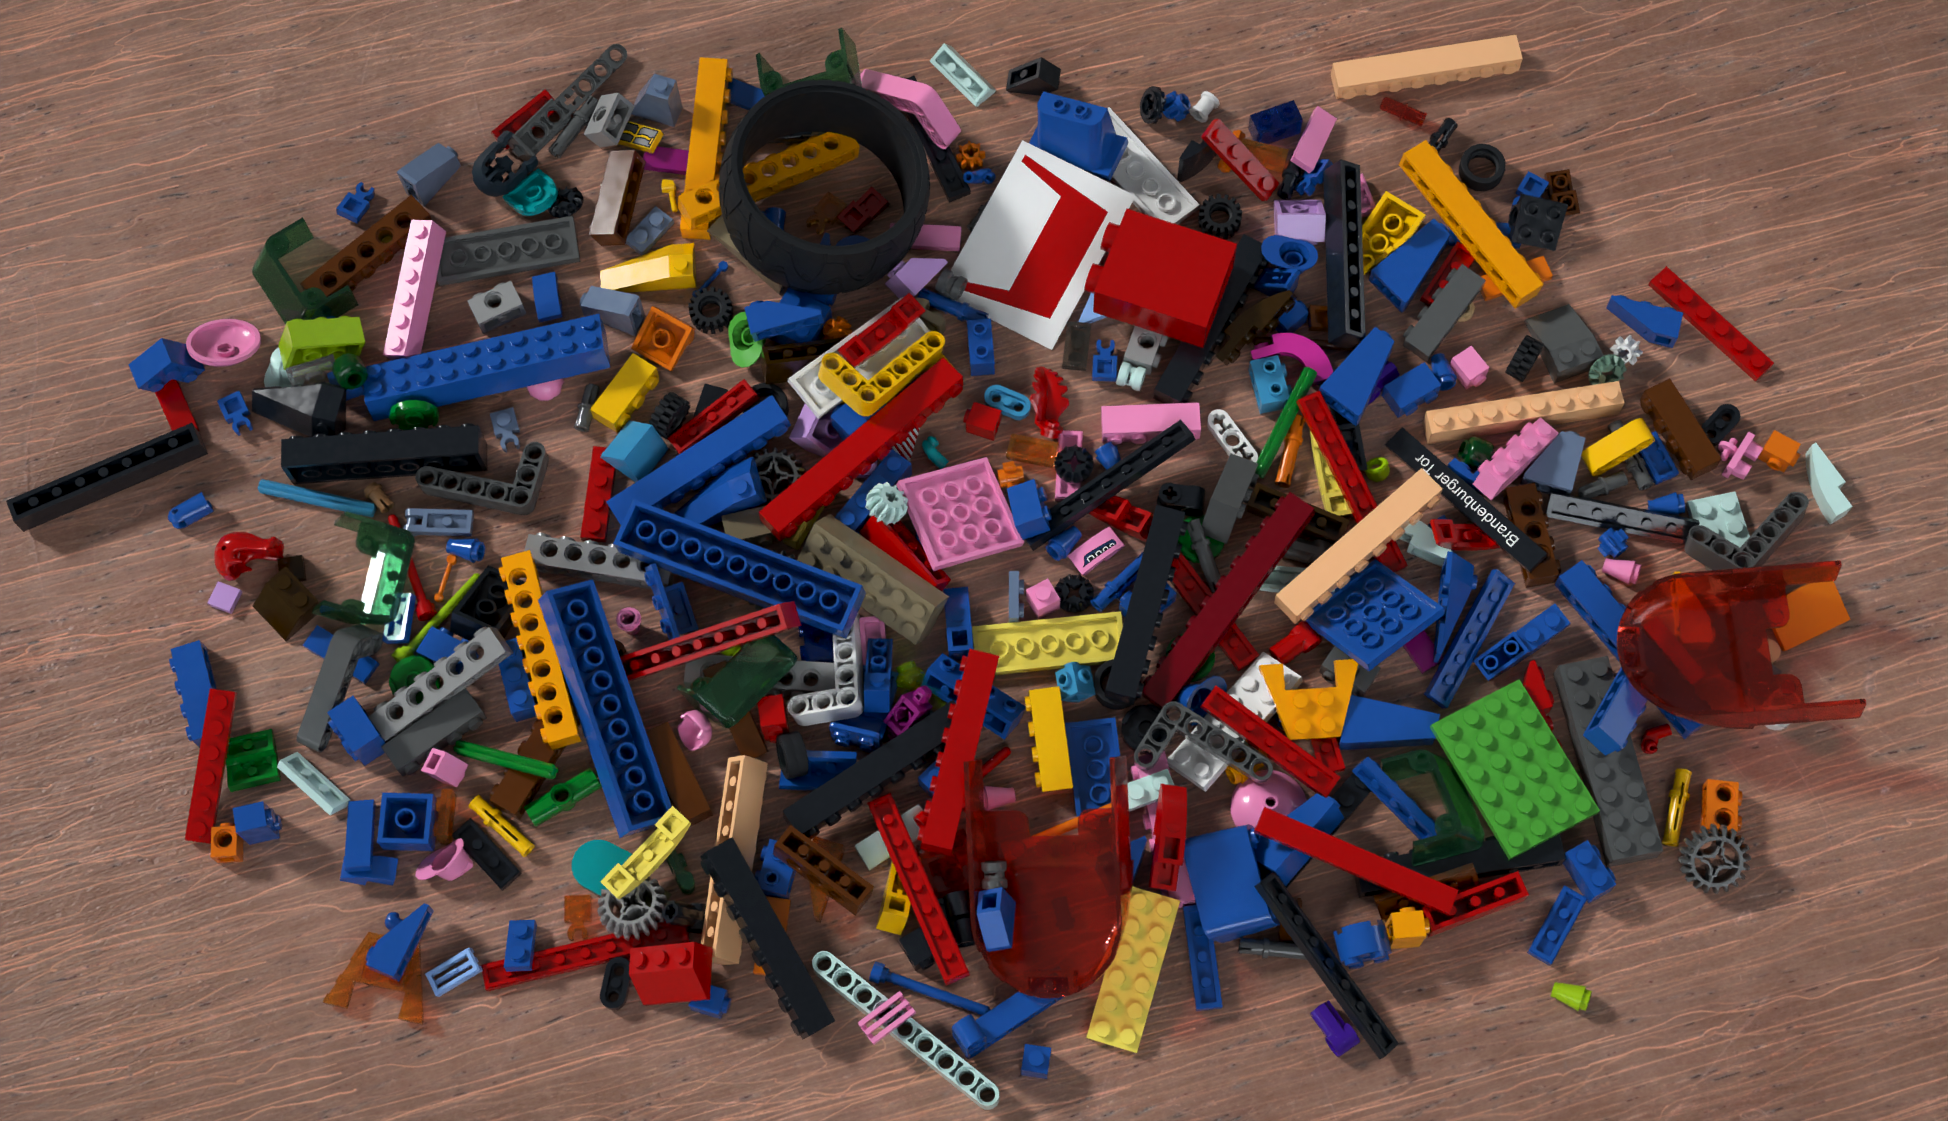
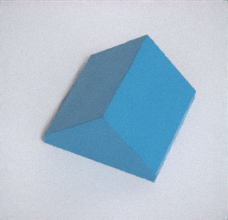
[600,420,669,482]

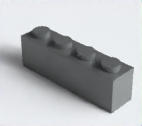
[1403,264,1486,362]
[381,688,487,777]

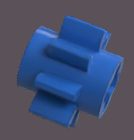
[1163,91,1191,122]
[1597,528,1629,559]

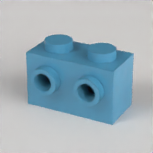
[1248,355,1292,414]

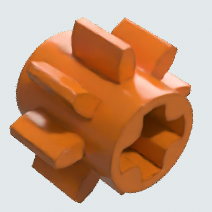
[956,141,986,172]
[823,316,853,340]
[997,461,1025,488]

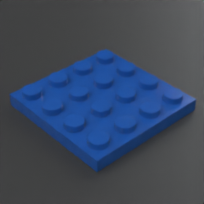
[1302,559,1445,671]

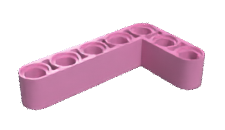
[852,69,961,149]

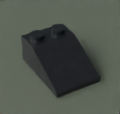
[450,565,525,641]

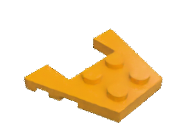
[1259,659,1358,740]

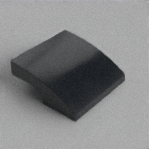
[1177,140,1217,182]

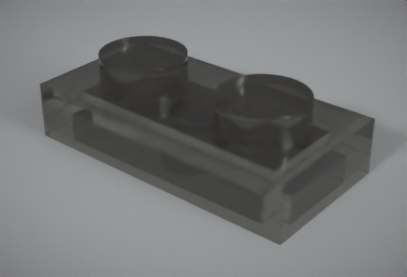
[1062,321,1092,371]

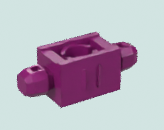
[883,685,933,742]

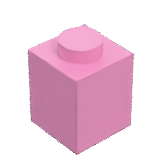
[1450,345,1489,390]
[1026,579,1060,620]
[421,748,468,787]

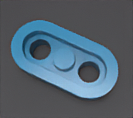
[984,385,1031,420]

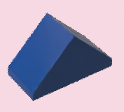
[1255,268,1300,297]

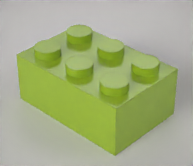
[278,316,365,370]

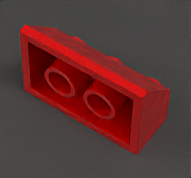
[629,942,713,1006]

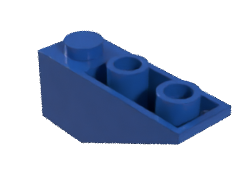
[1606,295,1683,348]
[943,587,973,660]
[864,638,893,713]

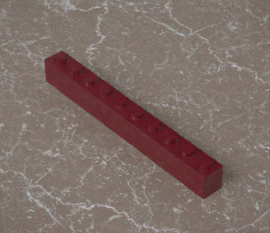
[1142,492,1315,713]

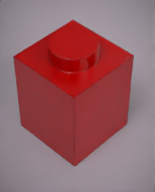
[963,402,1002,441]

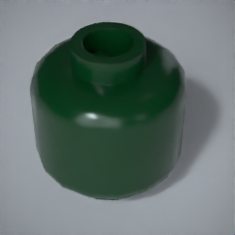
[332,353,368,390]
[1458,436,1494,471]

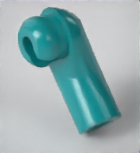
[922,436,949,469]

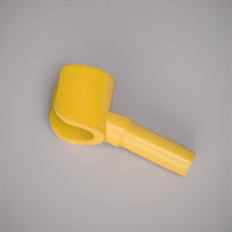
[661,179,678,212]

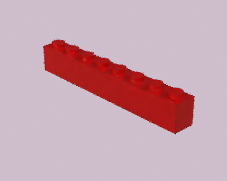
[620,601,802,682]
[917,649,999,856]

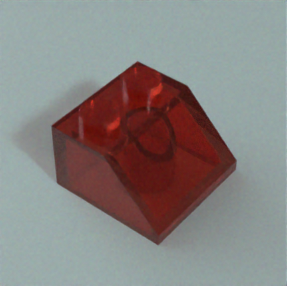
[915,828,982,899]

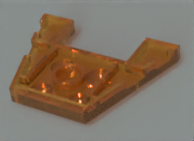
[323,932,424,1025]

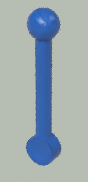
[692,261,728,298]

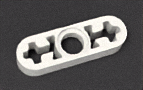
[1207,409,1258,462]

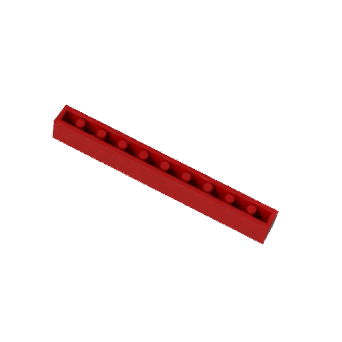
[759,357,963,541]

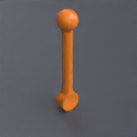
[434,554,457,603]

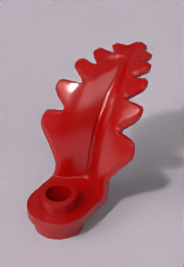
[1030,366,1069,439]

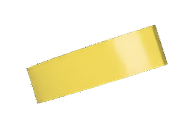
[1310,430,1352,516]
[600,806,691,899]

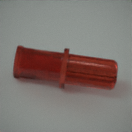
[1380,97,1427,127]

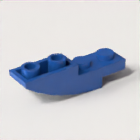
[1473,604,1571,681]

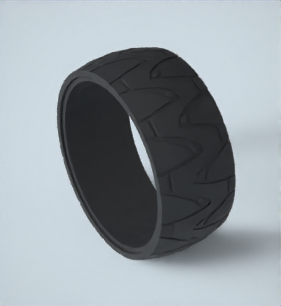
[719,80,930,295]

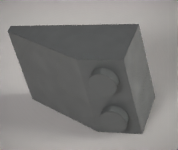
[1524,304,1604,383]

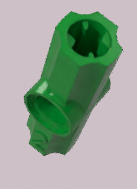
[524,768,602,827]

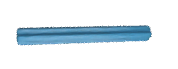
[258,479,376,517]

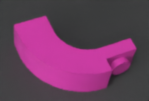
[1251,333,1333,387]

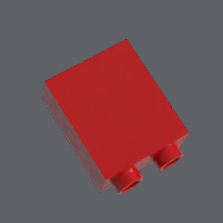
[1084,208,1237,348]

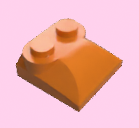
[631,306,695,371]

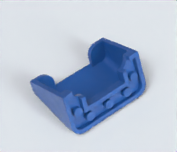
[1184,824,1280,943]

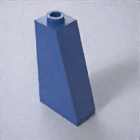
[1369,218,1451,313]
[1319,327,1394,426]
[1338,695,1440,750]
[1254,793,1344,886]

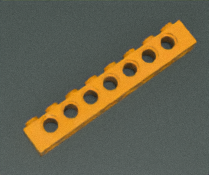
[678,132,860,230]
[499,550,582,750]

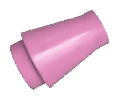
[1602,558,1641,585]
[616,607,641,635]
[977,786,1016,811]

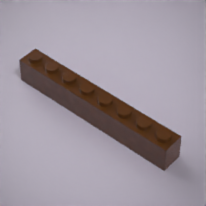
[490,639,626,821]

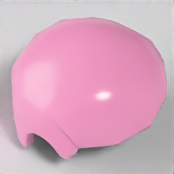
[526,378,564,401]
[677,710,712,751]

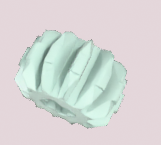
[865,482,908,526]

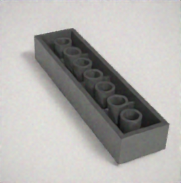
[1553,656,1663,867]

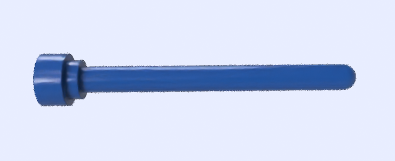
[869,961,991,1015]

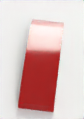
[837,293,926,368]
[1430,519,1500,551]

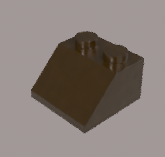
[253,566,324,641]

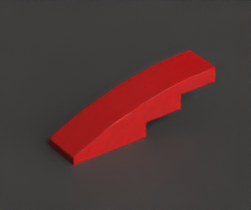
[1088,495,1153,542]

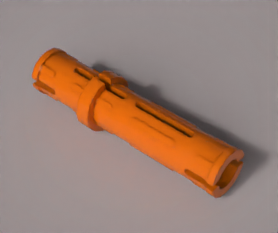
[1275,414,1306,488]

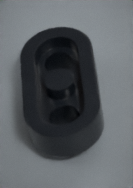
[1701,404,1741,446]
[600,957,631,1010]

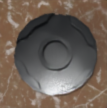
[1121,704,1170,755]

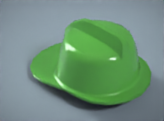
[728,312,766,368]

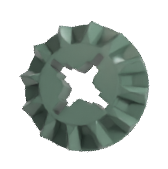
[1588,354,1627,385]

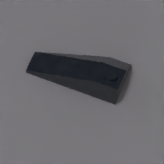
[252,382,346,437]

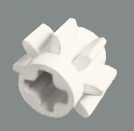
[1610,335,1643,365]

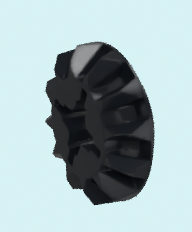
[1140,86,1166,124]
[547,186,584,218]
[1054,445,1094,483]
[1055,574,1094,613]

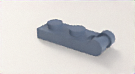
[403,508,474,536]

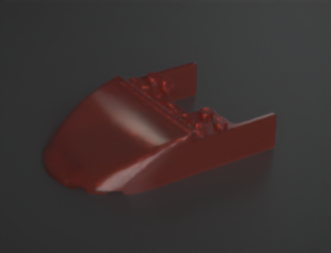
[1617,560,1866,729]
[964,755,1134,998]

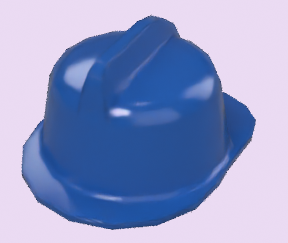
[1261,235,1318,274]
[1176,676,1227,726]

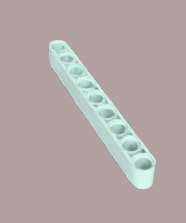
[812,951,1000,1110]

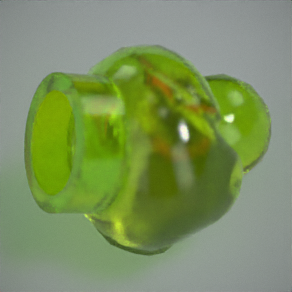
[895,660,925,692]

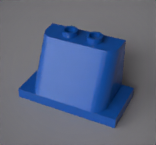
[1029,92,1129,181]

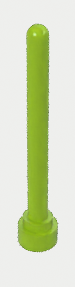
[391,573,480,662]

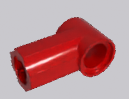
[1269,620,1322,665]

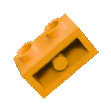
[1385,907,1430,949]

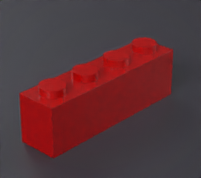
[860,516,951,591]
[1421,871,1529,938]

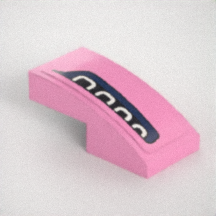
[1068,526,1125,576]

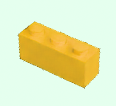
[590,353,659,433]

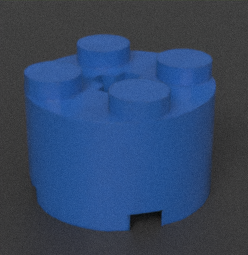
[1333,920,1392,969]

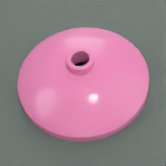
[186,319,261,367]
[1230,770,1307,827]

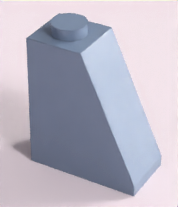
[631,74,683,127]
[397,143,461,207]
[580,286,646,336]
[1520,431,1586,494]

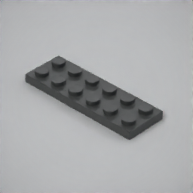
[437,216,581,286]

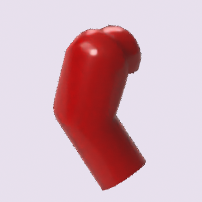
[1641,723,1672,754]

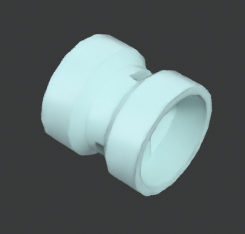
[1116,361,1147,391]

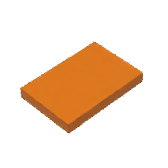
[1762,574,1851,651]

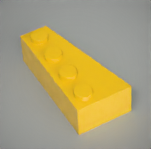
[1024,686,1073,792]

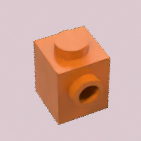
[1757,430,1801,473]

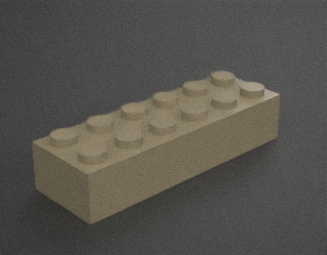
[797,514,949,645]

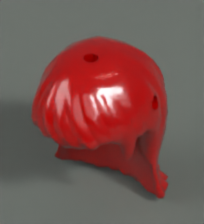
[214,532,284,581]

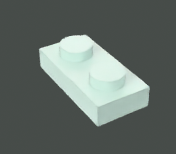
[1119,769,1175,812]

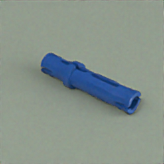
[917,288,988,321]
[1090,552,1143,612]

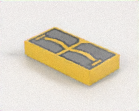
[618,121,664,154]

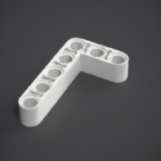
[787,612,864,726]

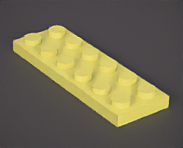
[972,611,1123,675]
[1086,886,1180,1053]

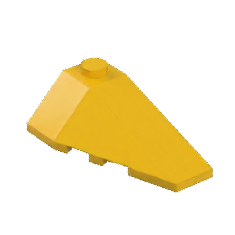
[1362,191,1426,275]
[600,243,697,293]

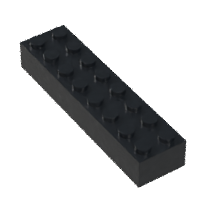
[281,423,488,485]

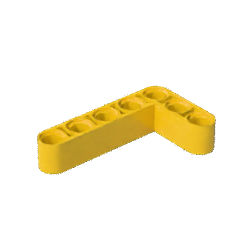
[818,331,945,416]

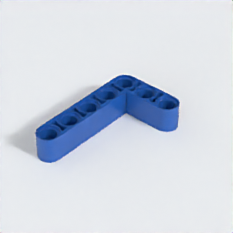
[952,966,1074,1059]

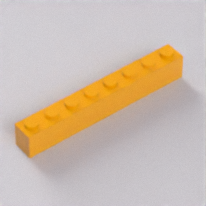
[680,57,733,240]
[1399,140,1544,309]

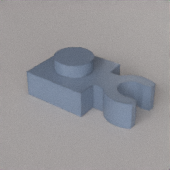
[490,407,520,452]

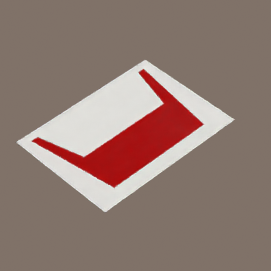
[938,140,1136,350]

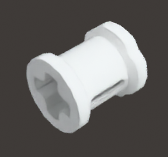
[1189,91,1220,123]

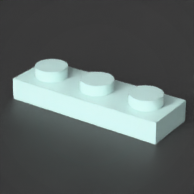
[277,752,350,815]

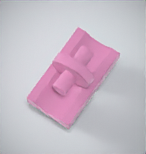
[1718,432,1763,480]

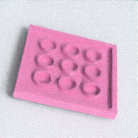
[896,457,1024,571]

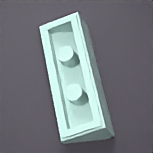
[930,43,996,107]
[855,804,923,871]

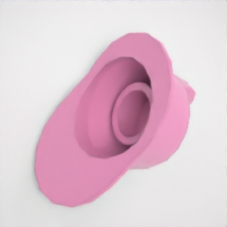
[416,838,473,881]

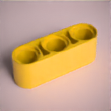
[1581,418,1655,477]

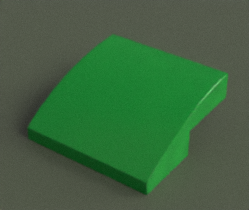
[225,729,281,792]

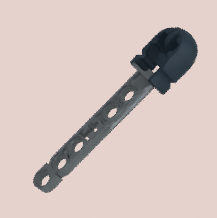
[472,44,627,197]

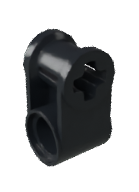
[1157,483,1206,517]

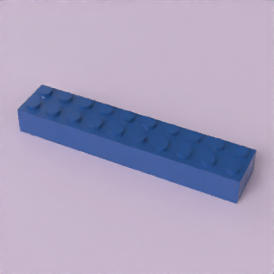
[364,314,611,421]
[613,499,866,639]
[538,579,672,838]

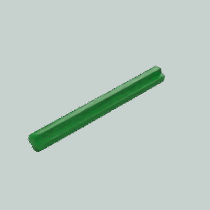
[1255,367,1317,479]
[453,740,559,779]

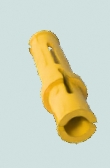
[1662,768,1692,847]
[468,795,535,857]

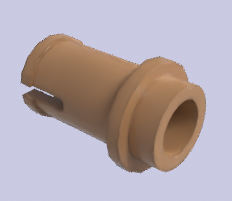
[364,482,395,514]

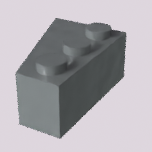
[1202,453,1259,544]

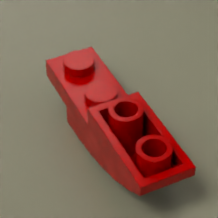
[1522,660,1563,749]
[1148,784,1187,891]

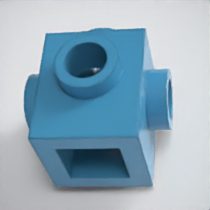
[1055,662,1096,703]

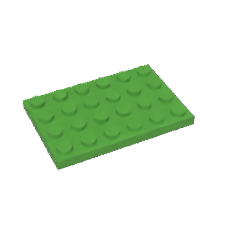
[1430,679,1600,860]

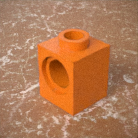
[210,823,244,863]

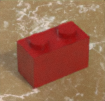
[757,694,789,743]

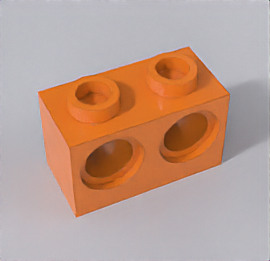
[1700,779,1743,833]

